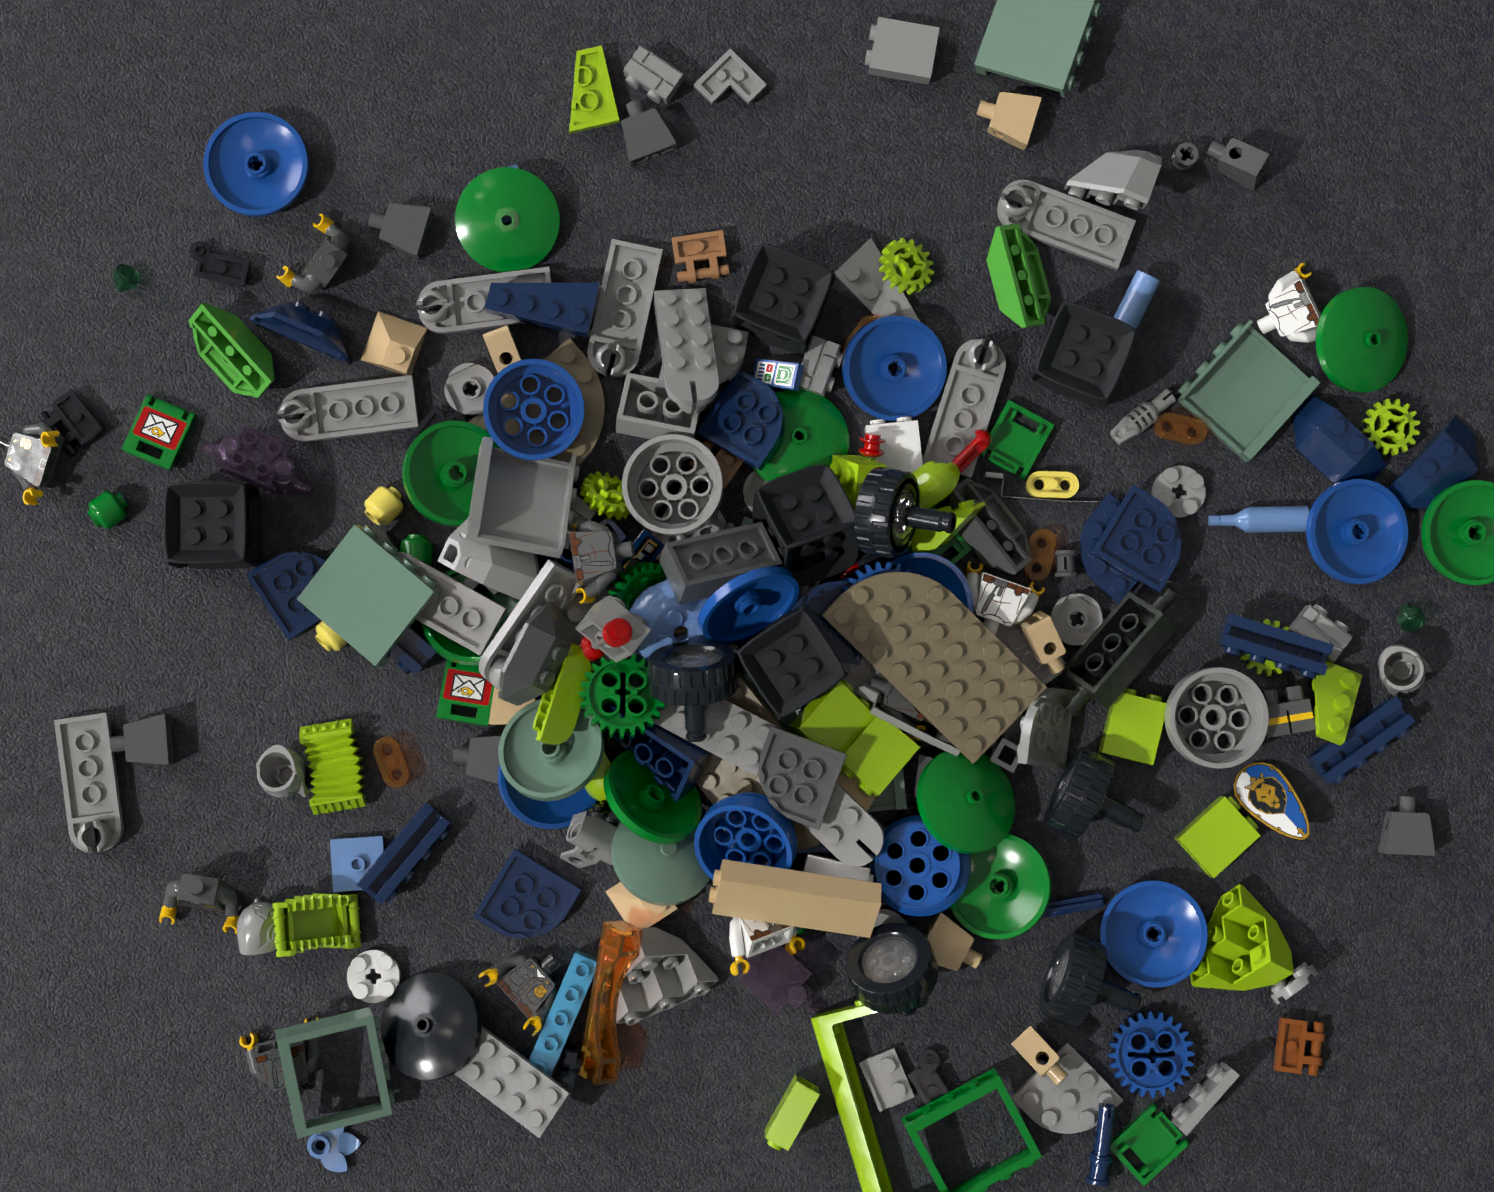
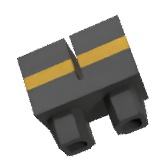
[1261,685,1316,738]

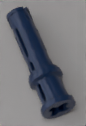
[1086,1103,1116,1186]

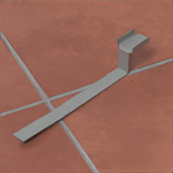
[983,472,1098,502]
[856,683,960,756]

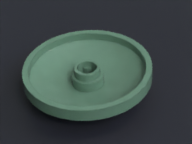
[498,699,604,801]
[611,819,710,906]

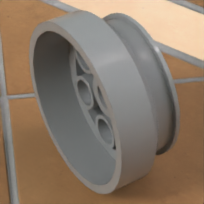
[622,434,724,537]
[1164,667,1269,768]

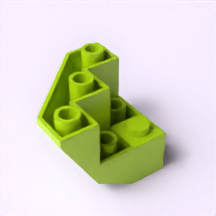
[1190,884,1294,991]

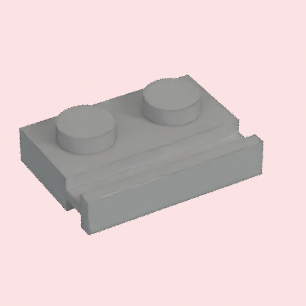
[858,1047,915,1112]

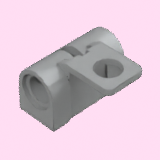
[560,811,617,868]

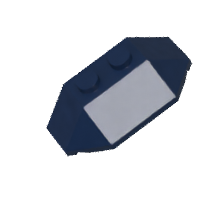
[250,301,352,365]
[1292,394,1387,484]
[1386,416,1478,509]

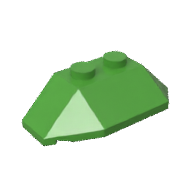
[986,223,1051,328]
[188,303,274,398]

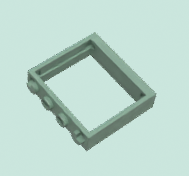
[274,1007,395,1139]

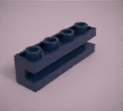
[1218,614,1334,679]
[387,626,436,675]
[1306,696,1415,784]
[357,802,450,905]

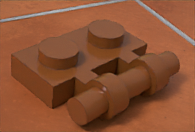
[1273,1017,1326,1076]

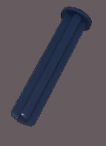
[1042,892,1104,918]

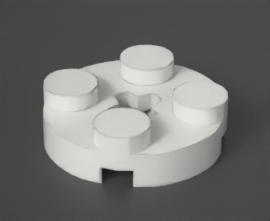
[347,949,401,1003]

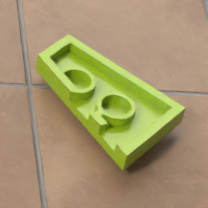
[569,45,620,134]
[1312,661,1362,746]

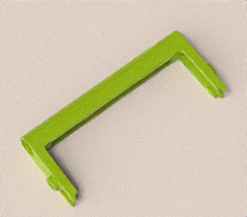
[810,1000,893,1192]

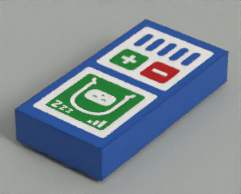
[753,359,804,391]

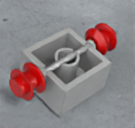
[575,595,651,662]

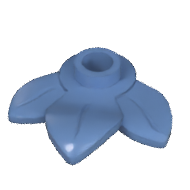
[307,1127,361,1172]

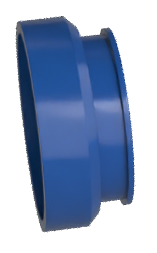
[483,359,584,461]
[694,792,798,880]
[869,815,971,917]

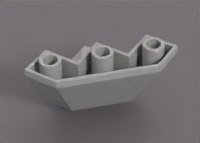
[1063,150,1162,210]
[438,519,540,600]
[612,927,718,1025]

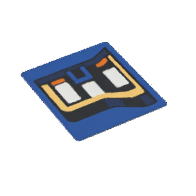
[621,529,665,572]

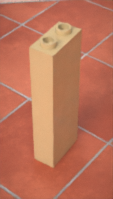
[708,859,881,938]

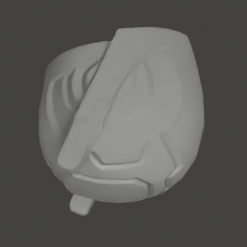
[1377,644,1432,696]
[256,745,308,798]
[237,898,276,955]

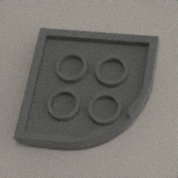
[759,725,847,830]

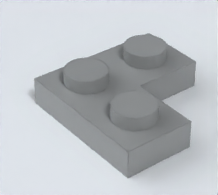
[694,49,767,105]

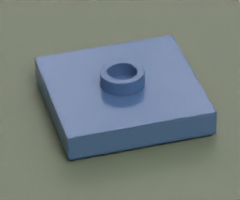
[330,836,385,892]

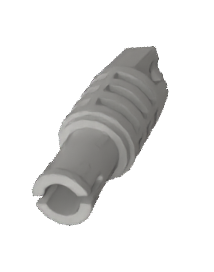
[1110,389,1176,446]

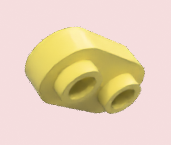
[1026,471,1079,499]

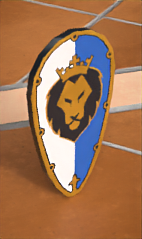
[1234,762,1310,841]

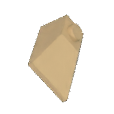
[361,311,428,376]
[605,882,678,931]

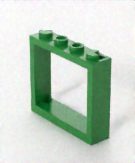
[901,1068,1042,1192]

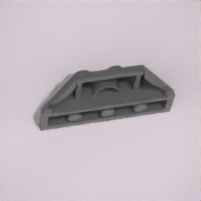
[949,478,1032,575]
[498,602,572,706]

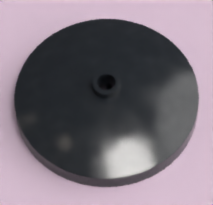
[381,972,482,1081]

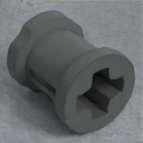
[1171,142,1199,171]
[1054,550,1078,578]

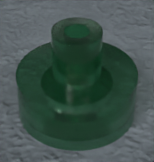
[112,264,141,292]
[1397,604,1426,632]

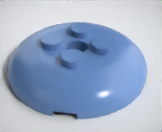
[629,579,728,668]

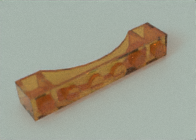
[578,920,643,1085]

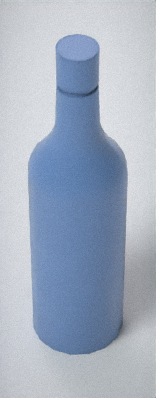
[1114,270,1160,329]
[1208,506,1309,533]

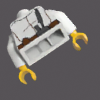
[1257,263,1321,343]
[965,561,1045,635]
[729,917,805,976]

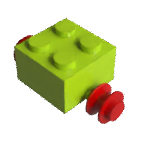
[830,433,886,511]

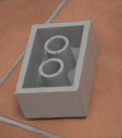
[616,372,701,439]

